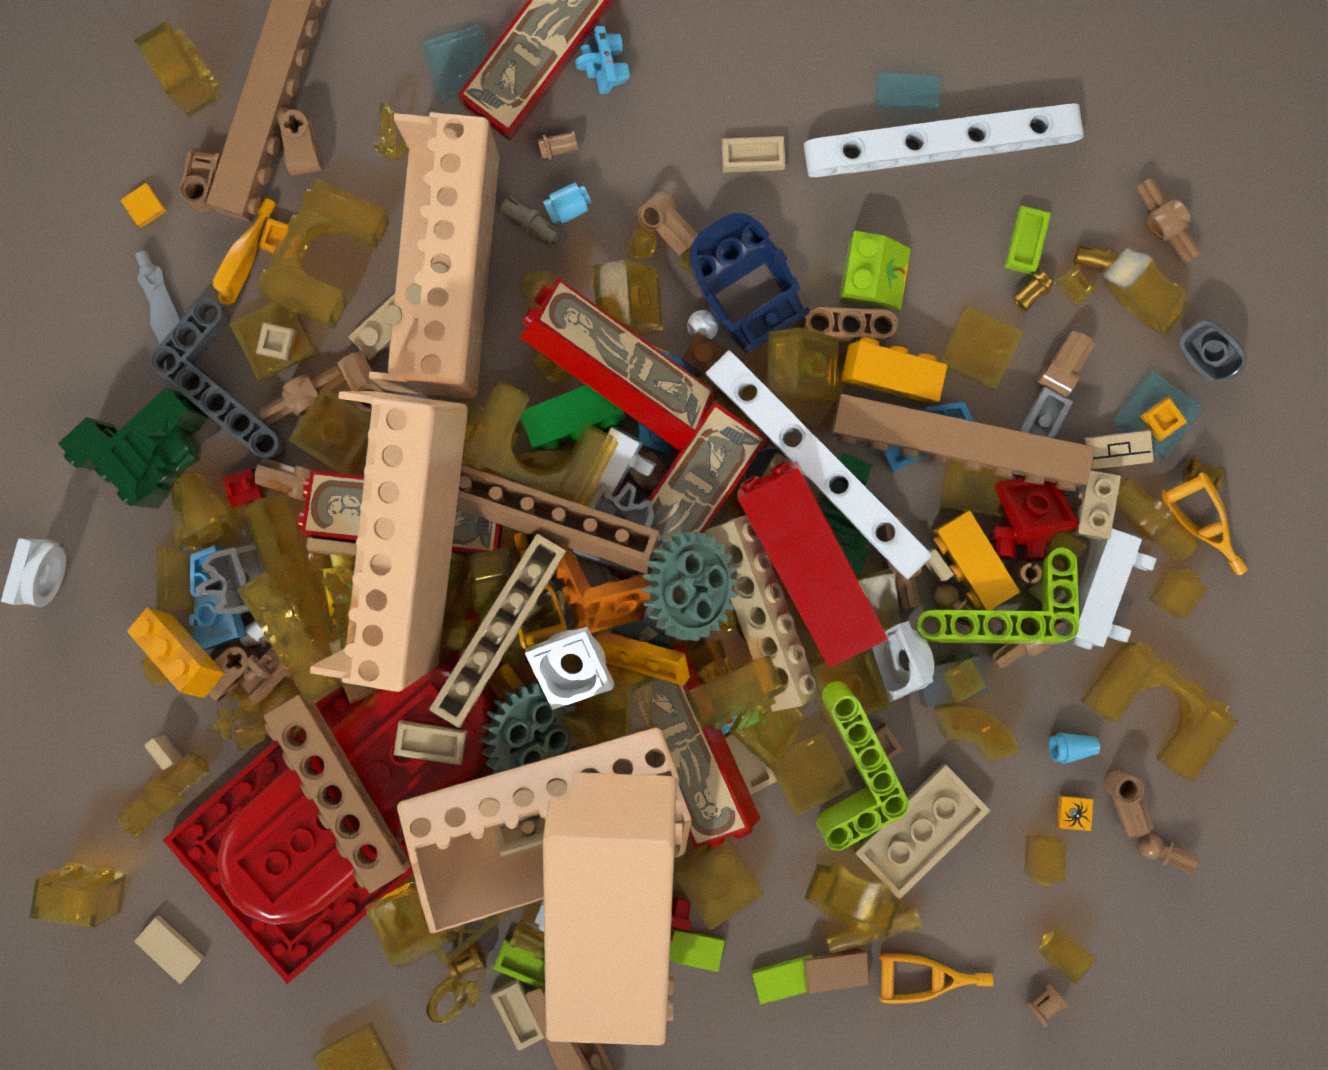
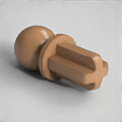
[933,584,974,631]
[1138,834,1199,874]

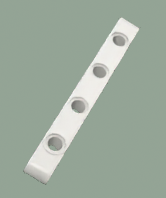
[803,103,1084,177]
[706,350,932,580]

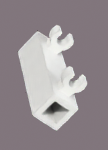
[572,426,657,507]
[1064,528,1157,650]

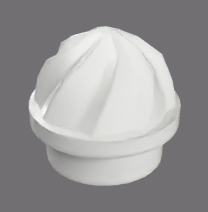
[687,310,719,340]

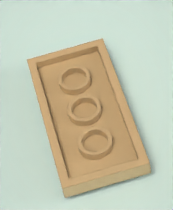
[854,763,991,899]

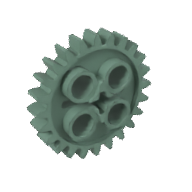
[642,532,738,641]
[480,681,581,774]

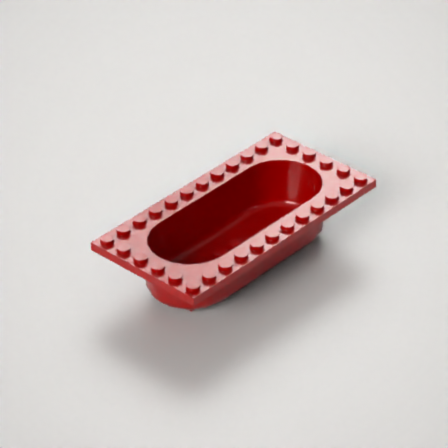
[163,587,553,985]

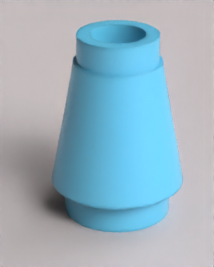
[1048,732,1100,764]

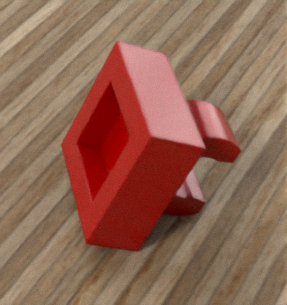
[222,468,265,508]

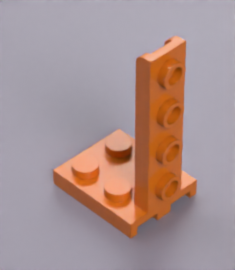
[550,541,650,633]

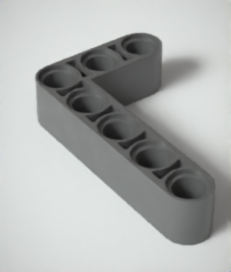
[150,298,285,459]

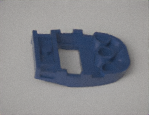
[689,213,810,353]

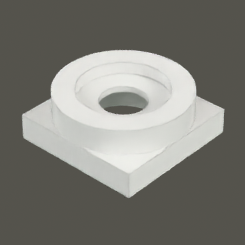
[1,538,66,607]
[865,621,934,703]
[525,626,614,710]

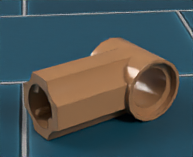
[638,192,698,256]
[1037,331,1096,397]
[337,351,386,414]
[255,458,311,502]
[1104,770,1154,837]

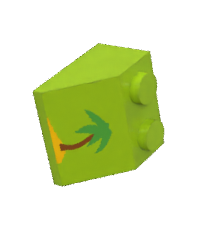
[839,231,911,311]

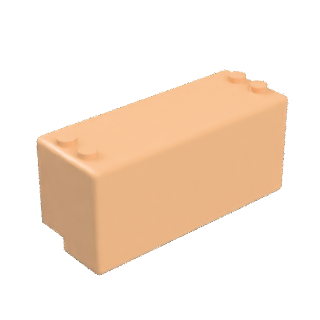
[369,112,500,399]
[310,391,468,692]
[397,728,691,933]
[543,772,682,1045]

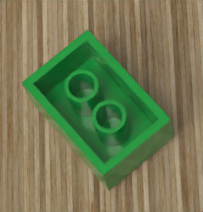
[518,385,625,452]

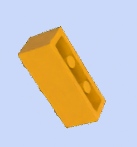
[841,338,947,404]
[931,510,1020,611]
[127,607,225,698]

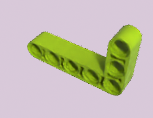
[914,547,1079,644]
[816,681,909,850]

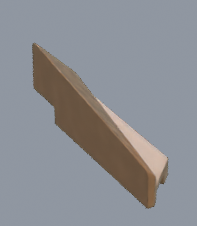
[526,986,615,1070]

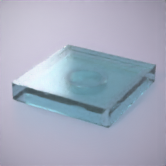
[421,23,489,104]
[1112,371,1203,459]

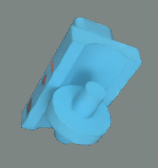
[575,26,630,94]

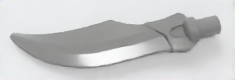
[135,251,186,384]

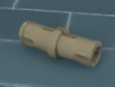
[500,195,562,247]

